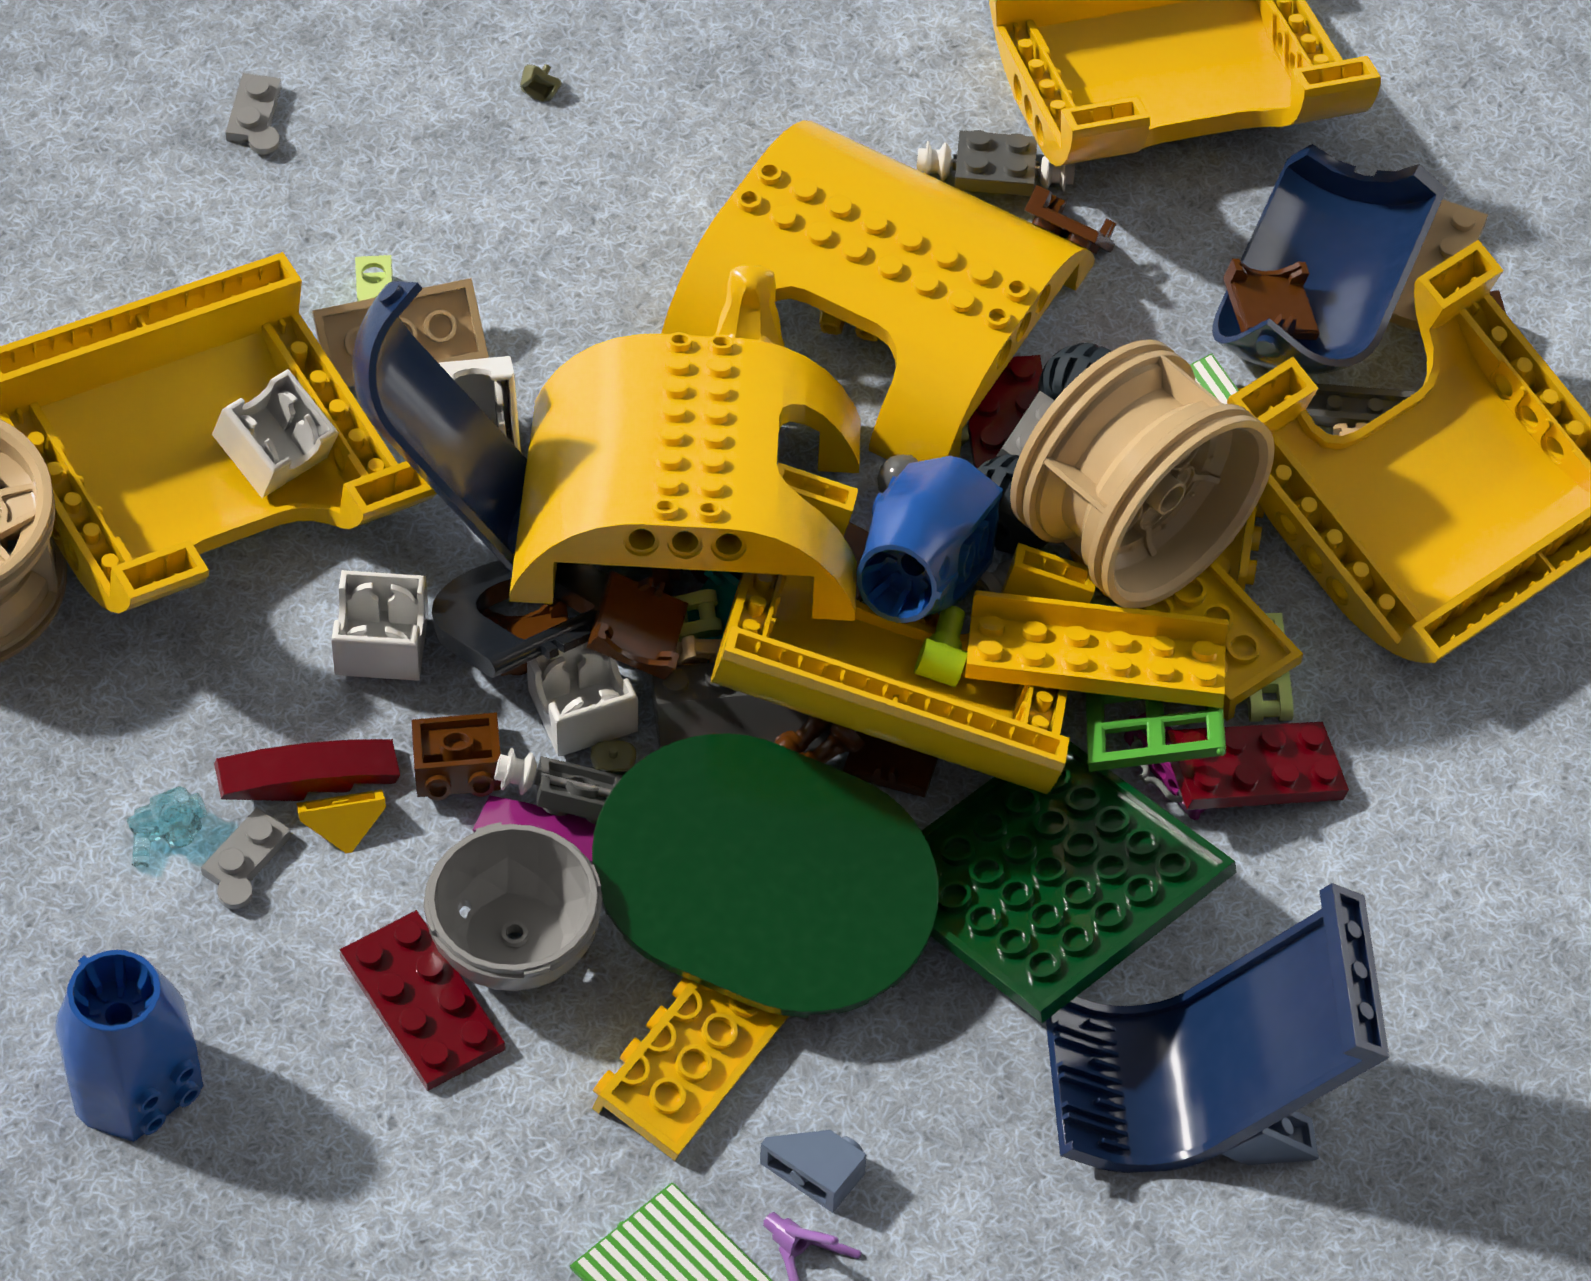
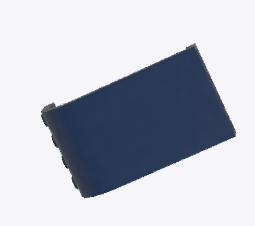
[1046,883,1390,1173]

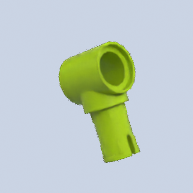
[914,606,967,687]

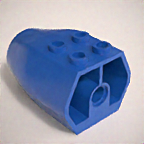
[857,456,1003,623]
[55,950,204,1142]

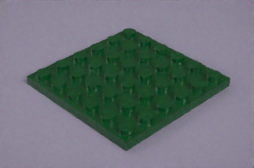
[922,734,1237,1023]

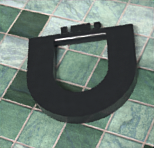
[432,560,608,678]

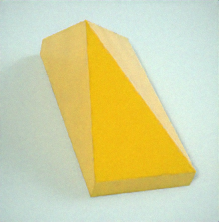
[296,789,386,853]

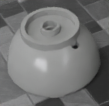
[423,822,602,991]

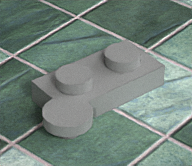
[225,73,282,154]
[201,807,291,909]

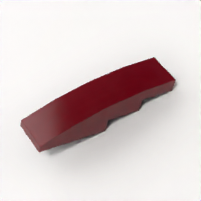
[214,739,400,801]

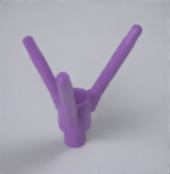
[763,1212,862,1281]

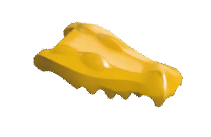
[715,265,785,347]

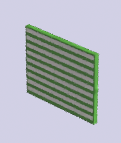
[570,1182,772,1281]

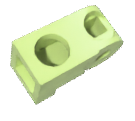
[355,255,393,301]

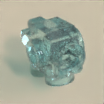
[127,786,207,867]

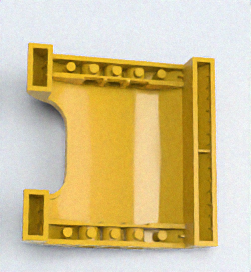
[989,0,1381,166]
[661,120,1095,461]
[1227,239,1591,663]
[0,252,437,613]
[509,332,861,621]
[711,462,1095,794]

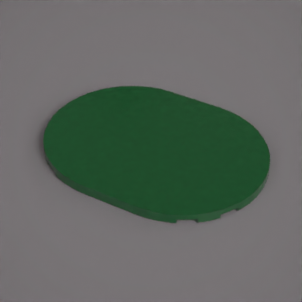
[592,733,939,1018]

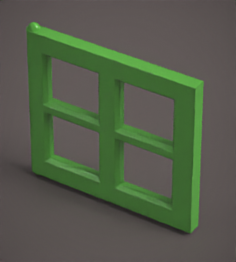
[1086,692,1226,772]

